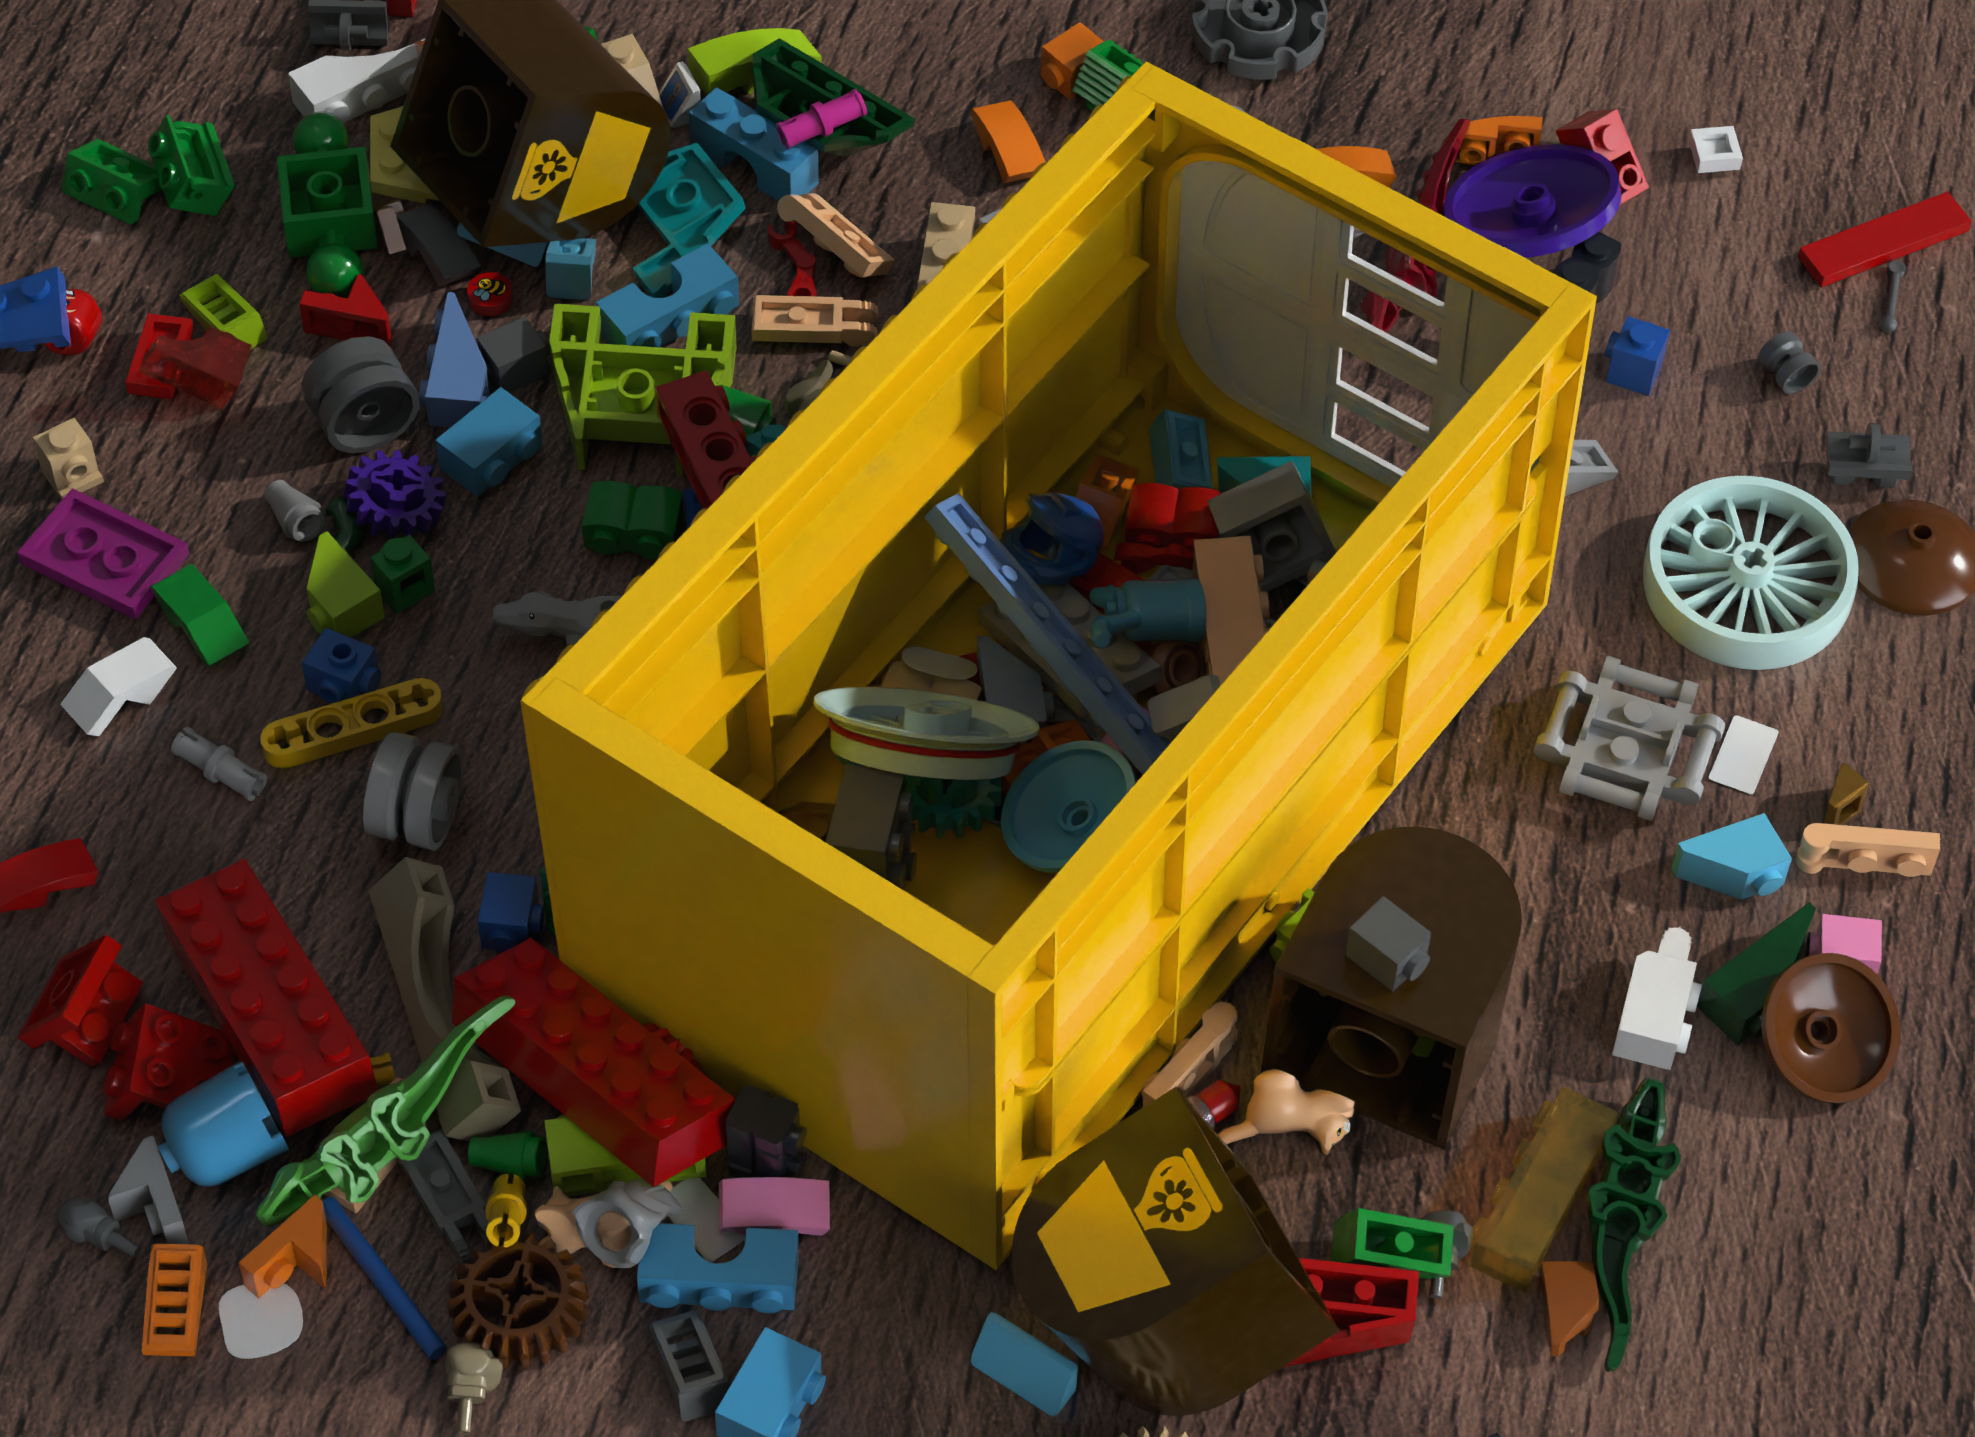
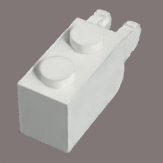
[1612,926,1702,1070]

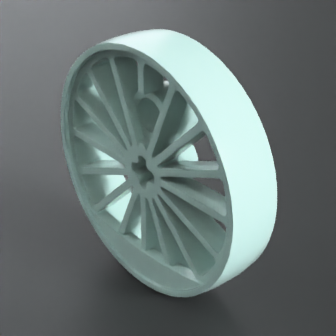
[1643,476,1859,670]

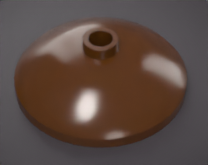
[1849,499,1975,615]
[1761,953,1901,1104]

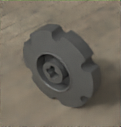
[1191,0,1328,80]

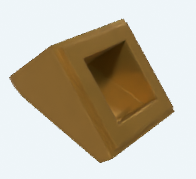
[1824,762,1869,825]

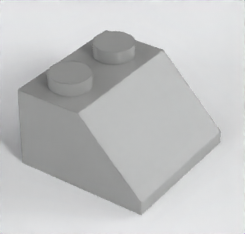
[1207,460,1337,592]

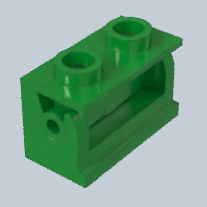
[148,115,235,216]

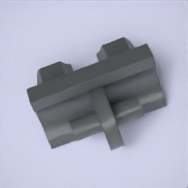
[308,0,389,51]
[1825,423,1913,488]

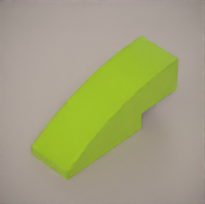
[687,28,822,95]

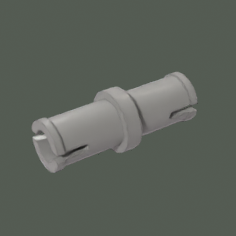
[171,727,267,801]

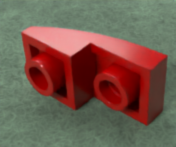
[0,838,98,913]

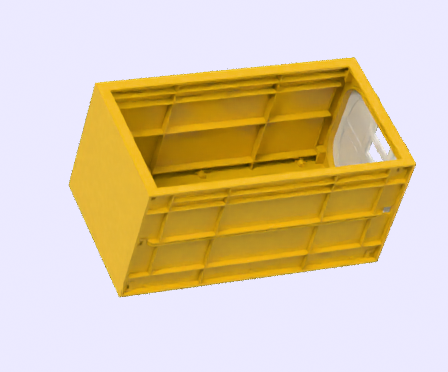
[520,61,1597,1270]

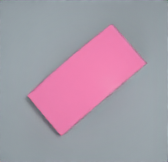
[719,1177,830,1236]

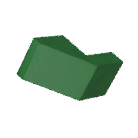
[150,564,249,667]

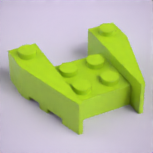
[549,304,737,476]

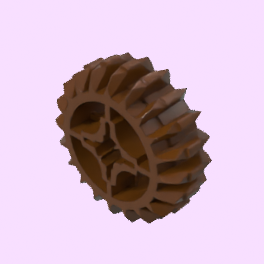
[447,1232,589,1371]

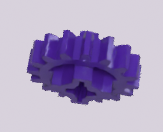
[343,450,446,540]

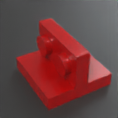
[17,934,144,1067]

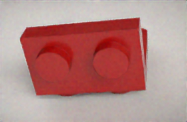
[103,1003,234,1121]

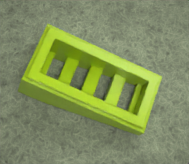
[179,274,267,359]

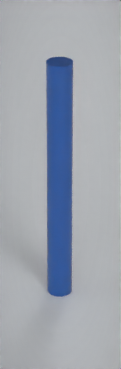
[322,1197,447,1360]

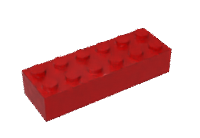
[155,859,378,1137]
[451,938,735,1188]

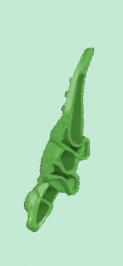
[256,996,516,1227]

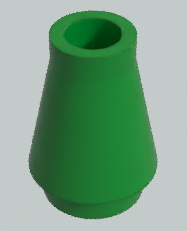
[468,1130,548,1181]

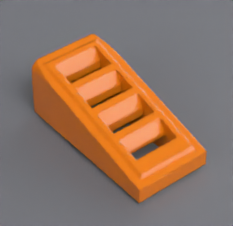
[141,1244,207,1357]

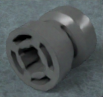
[1758,331,1821,394]

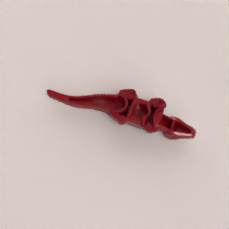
[1360,118,1470,333]

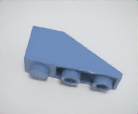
[419,292,490,427]

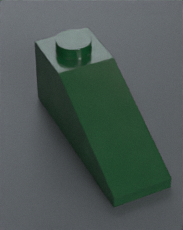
[1697,902,1816,1046]

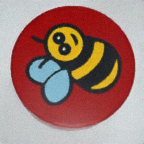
[467,272,513,316]

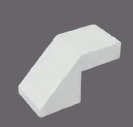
[60,637,177,737]

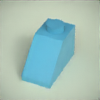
[1671,813,1792,900]

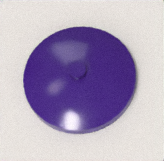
[1444,144,1622,258]

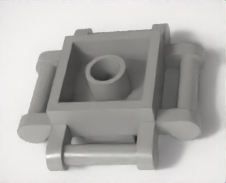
[1533,656,1725,821]

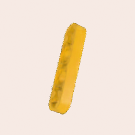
[260,678,443,769]

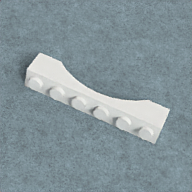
[288,38,426,123]

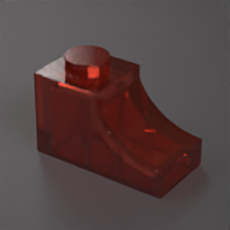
[139,326,252,409]

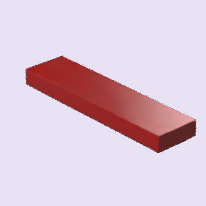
[1798,191,1972,288]

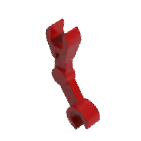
[768,221,817,297]
[1114,542,1193,574]

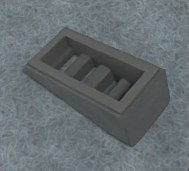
[648,1309,729,1421]

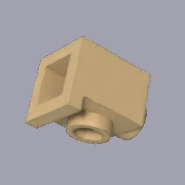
[33,417,104,500]

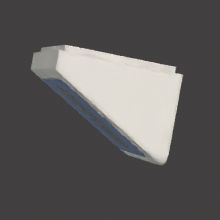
[659,61,701,128]

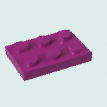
[17,488,189,620]

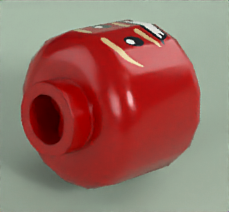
[44,289,103,356]

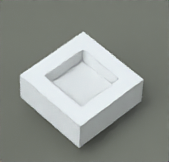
[1689,126,1743,173]

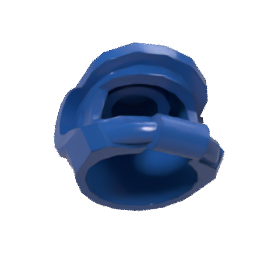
[999,491,1104,585]

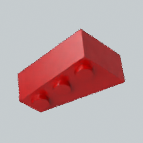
[1284,1258,1419,1367]

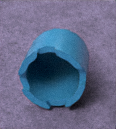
[157,1060,289,1187]

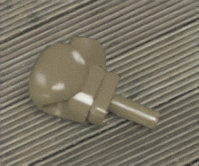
[445,1342,503,1435]

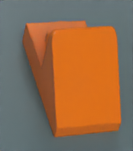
[239,1195,328,1298]

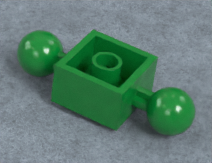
[277,111,378,298]

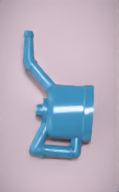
[1089,578,1206,648]

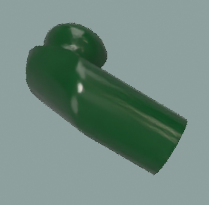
[326,496,366,556]

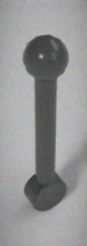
[1880,260,1906,333]

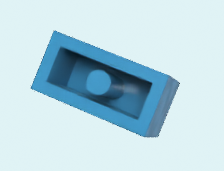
[435,387,543,497]
[715,1327,826,1437]

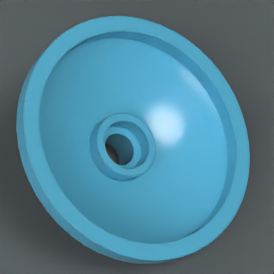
[1001,740,1138,873]

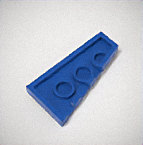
[0,266,71,352]

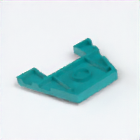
[633,143,746,298]

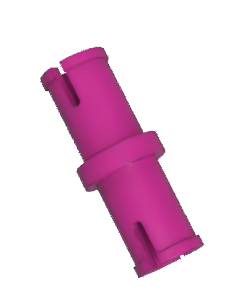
[776,89,867,150]

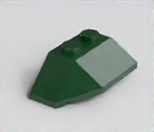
[752,38,915,157]

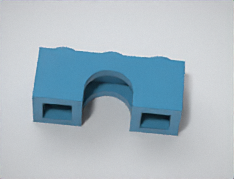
[689,87,819,201]
[596,243,739,347]
[637,1223,799,1313]

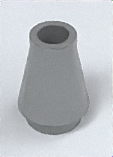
[264,480,325,542]

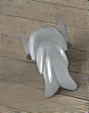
[571,1179,683,1268]

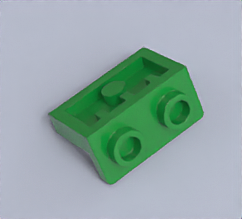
[62,139,163,224]

